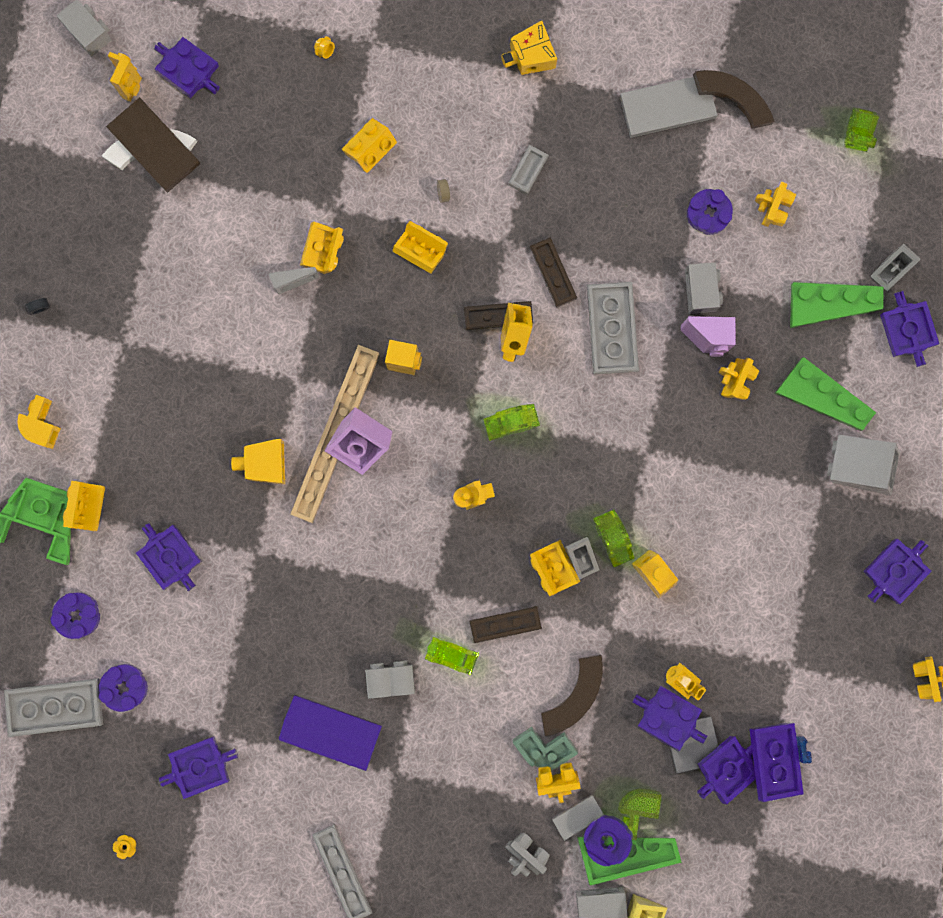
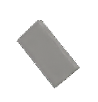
[508,145,549,195]
[552,794,604,841]

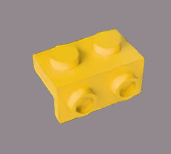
[108,52,142,102]
[342,118,397,173]
[300,221,344,274]
[392,221,448,274]
[63,481,105,531]
[530,540,580,596]

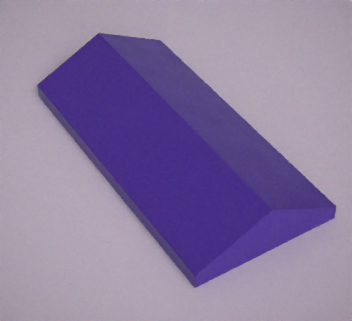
[279,695,382,771]

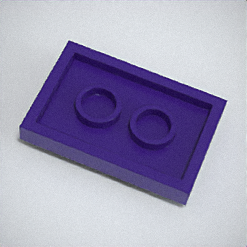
[750,722,804,802]

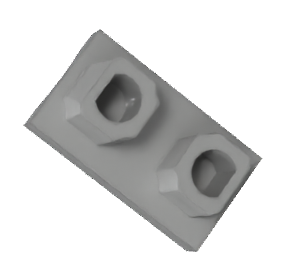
[505,833,550,877]

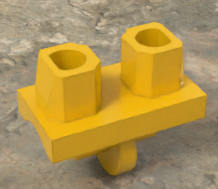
[755,181,796,227]
[719,358,759,400]
[453,480,495,510]
[913,656,943,702]
[666,663,706,700]
[536,762,581,803]

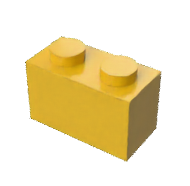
[385,340,422,375]

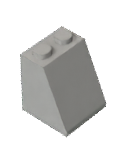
[827,435,900,496]

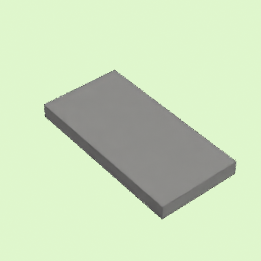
[620,77,718,138]
[587,282,639,375]
[4,678,103,737]

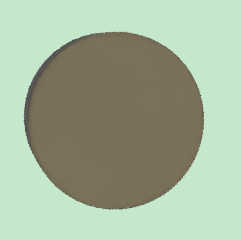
[437,179,450,203]

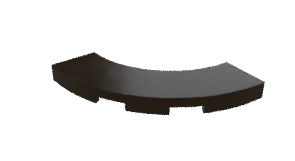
[693,70,775,129]
[541,654,603,737]

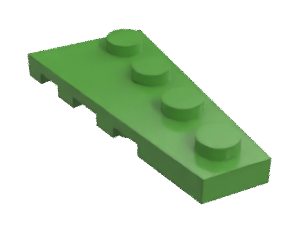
[790,282,884,328]
[774,357,876,431]
[577,837,682,886]

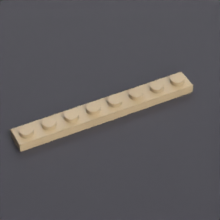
[290,345,380,523]

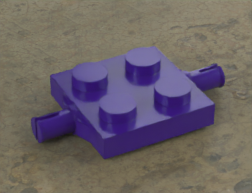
[154,37,220,99]
[880,291,940,367]
[136,523,202,591]
[863,539,931,604]
[632,686,708,752]
[159,736,238,799]
[697,736,756,804]

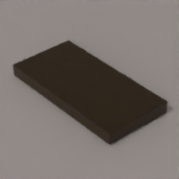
[106,97,201,193]

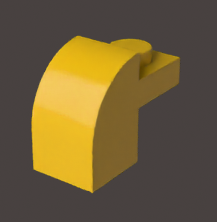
[17,395,61,449]

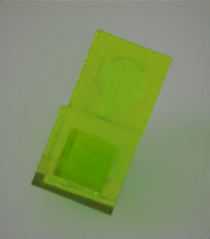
[844,107,879,152]
[483,404,540,441]
[593,510,635,568]
[425,637,479,675]
[618,789,662,840]

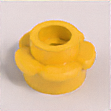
[314,36,335,59]
[113,835,136,859]

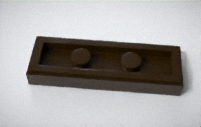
[530,237,577,308]
[464,301,533,330]
[469,606,542,643]

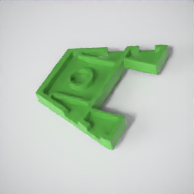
[0,478,71,565]

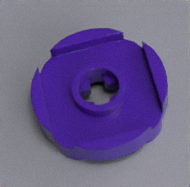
[687,189,733,235]
[51,593,100,639]
[99,664,148,712]
[584,815,633,866]

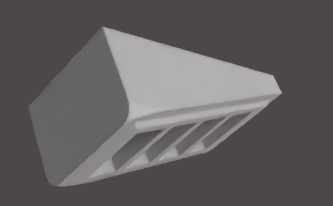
[269,267,320,294]

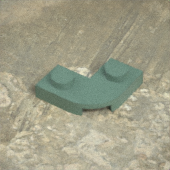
[513,727,578,770]

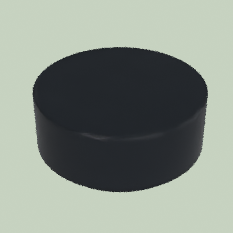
[25,298,50,315]

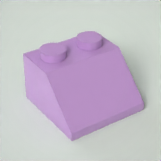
[681,316,735,357]
[325,407,392,475]

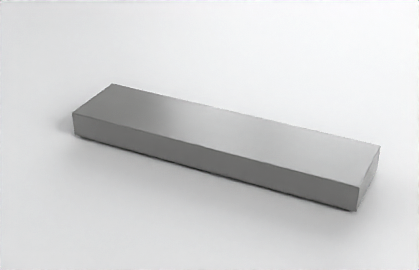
[312,824,372,918]

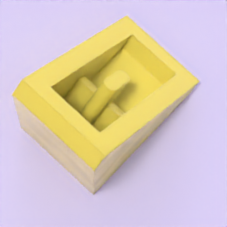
[627,894,667,918]

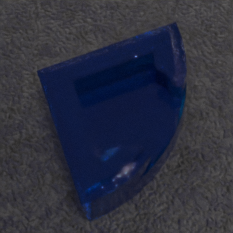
[796,736,812,764]

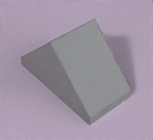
[871,244,920,291]
[564,537,599,580]

